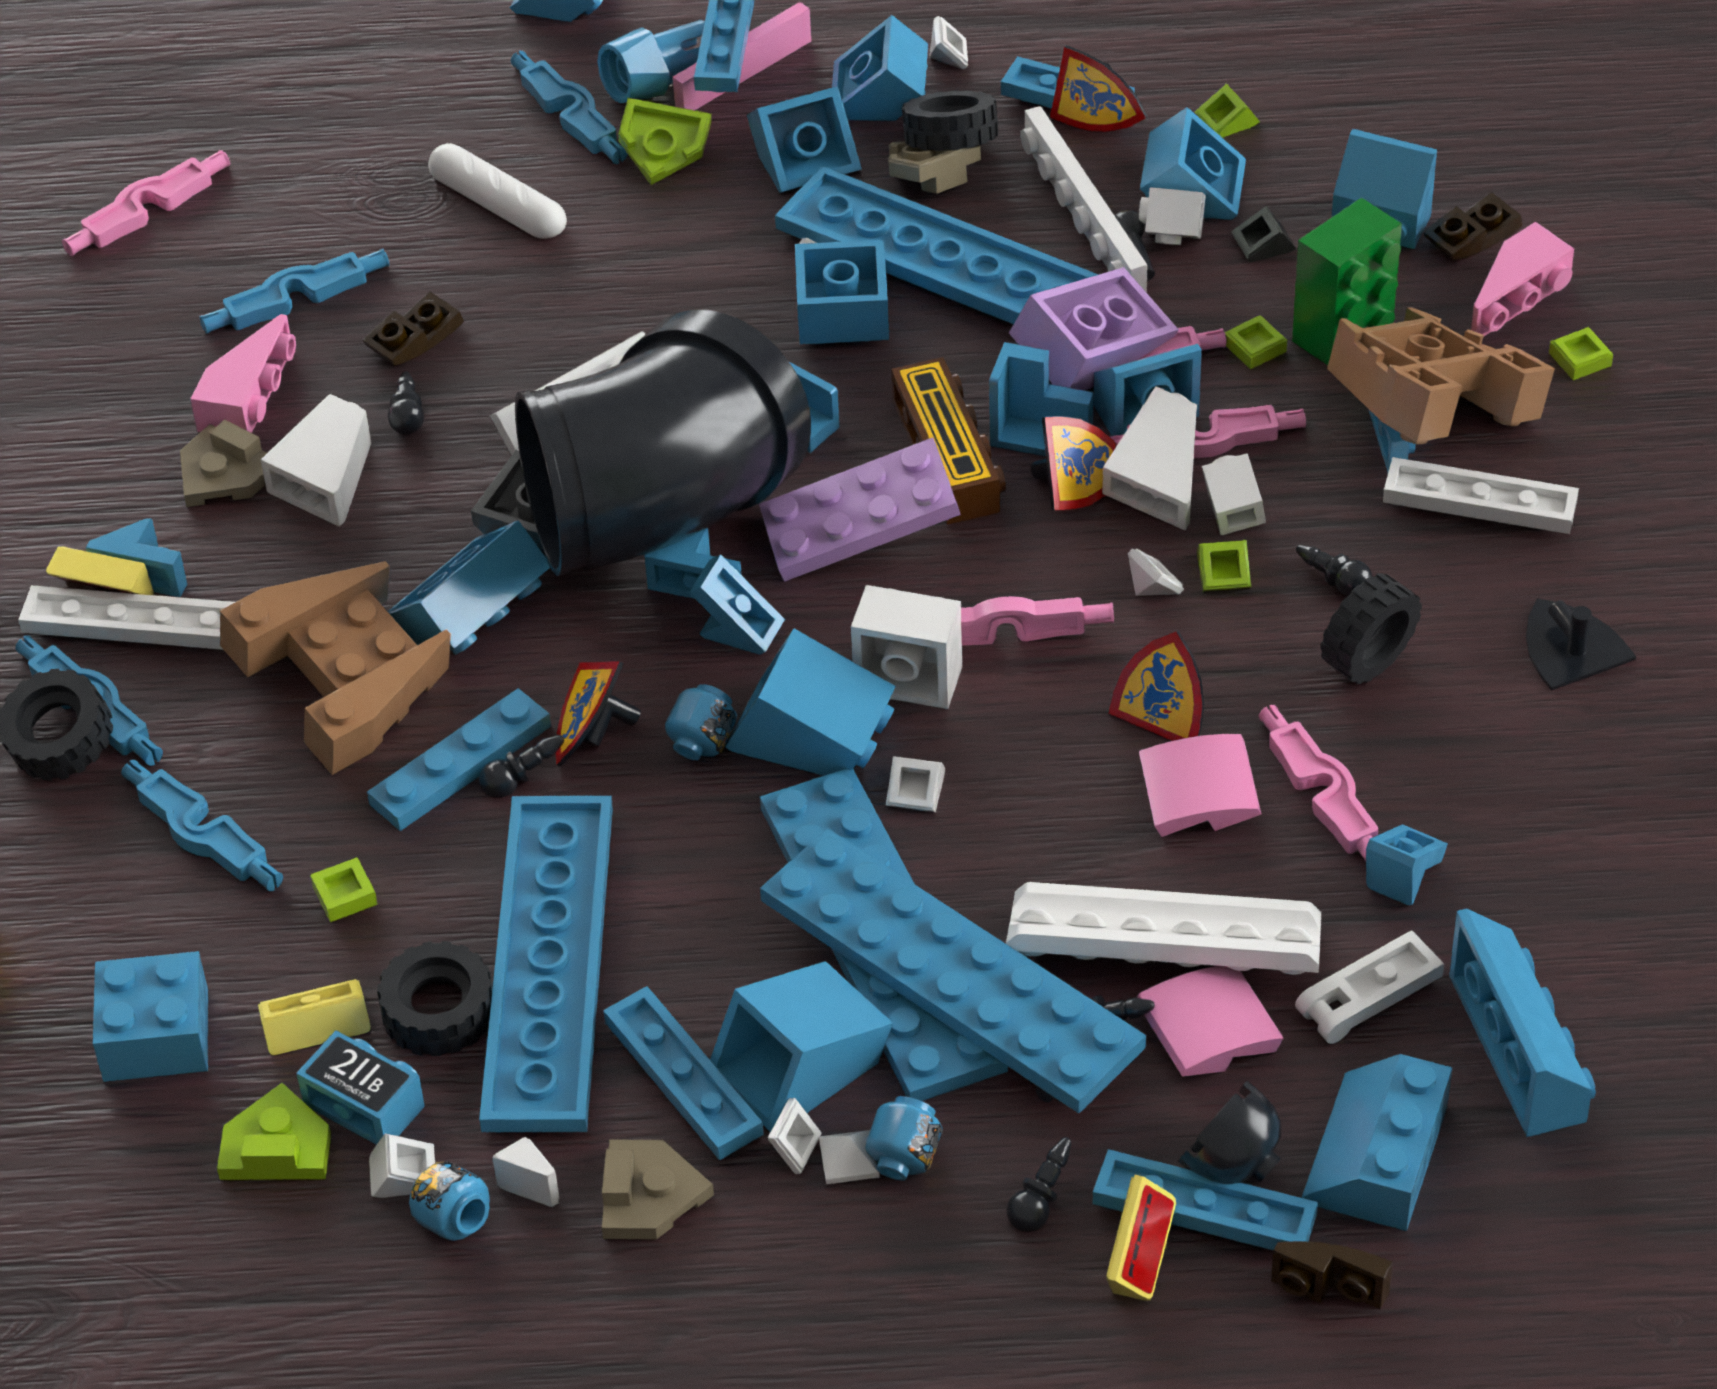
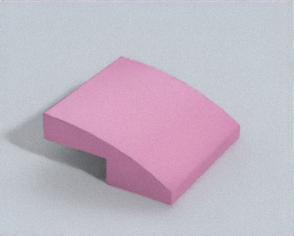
[1139,734,1261,837]
[1137,966,1284,1077]

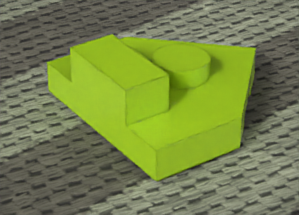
[618,98,711,185]
[217,1083,331,1180]

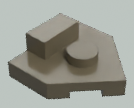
[888,141,981,193]
[180,419,267,507]
[602,1140,714,1239]

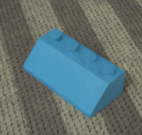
[1449,908,1595,1137]

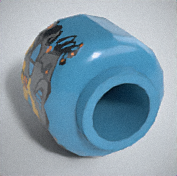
[665,684,737,760]
[865,1096,943,1180]
[409,1161,490,1241]

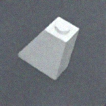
[1102,386,1197,530]
[261,394,371,527]

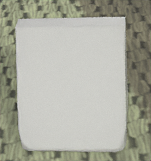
[886,756,945,812]
[369,1134,435,1198]
[493,1137,559,1207]

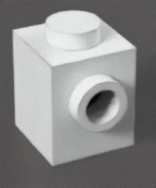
[1139,187,1206,245]
[1202,453,1266,535]

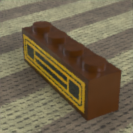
[891,357,1006,525]

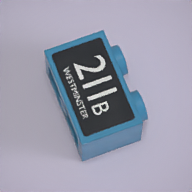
[296,1030,425,1145]

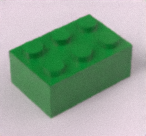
[1292,198,1402,365]

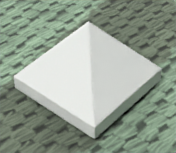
[930,16,968,69]
[1128,548,1184,596]
[767,1098,822,1174]
[819,1130,879,1184]

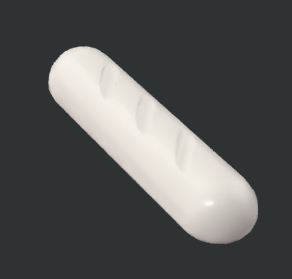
[428,143,567,239]

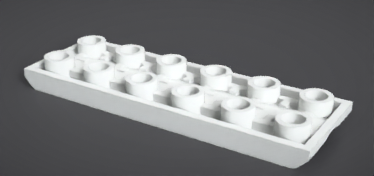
[1006,882,1321,975]

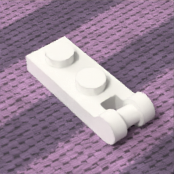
[1295,930,1444,1044]

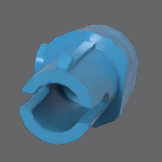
[597,20,705,103]

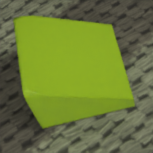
[1195,83,1260,138]
[1197,540,1251,592]

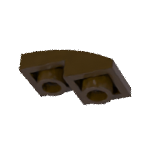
[1423,192,1523,260]
[363,291,464,365]
[1271,1241,1393,1309]

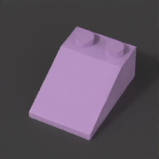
[1009,267,1179,391]

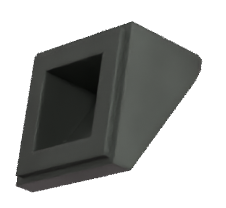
[1231,206,1296,263]

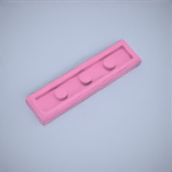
[673,2,811,110]

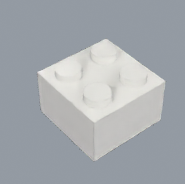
[851,585,962,709]

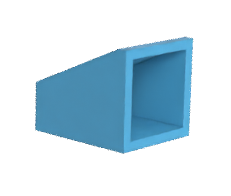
[725,628,896,776]
[710,961,893,1132]

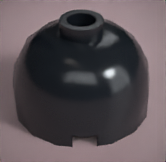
[1178,1080,1282,1185]

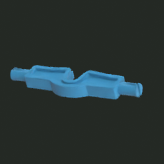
[511,51,627,164]
[199,249,389,334]
[15,636,163,766]
[121,760,283,891]

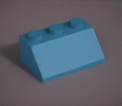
[387,520,550,655]
[1302,1054,1452,1231]

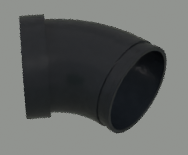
[515,310,811,576]

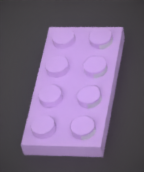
[759,438,961,582]

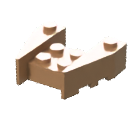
[1327,307,1555,444]
[220,561,451,775]

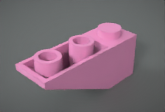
[1471,222,1574,336]
[191,314,296,433]

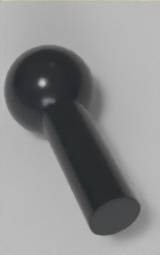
[1114,209,1155,281]

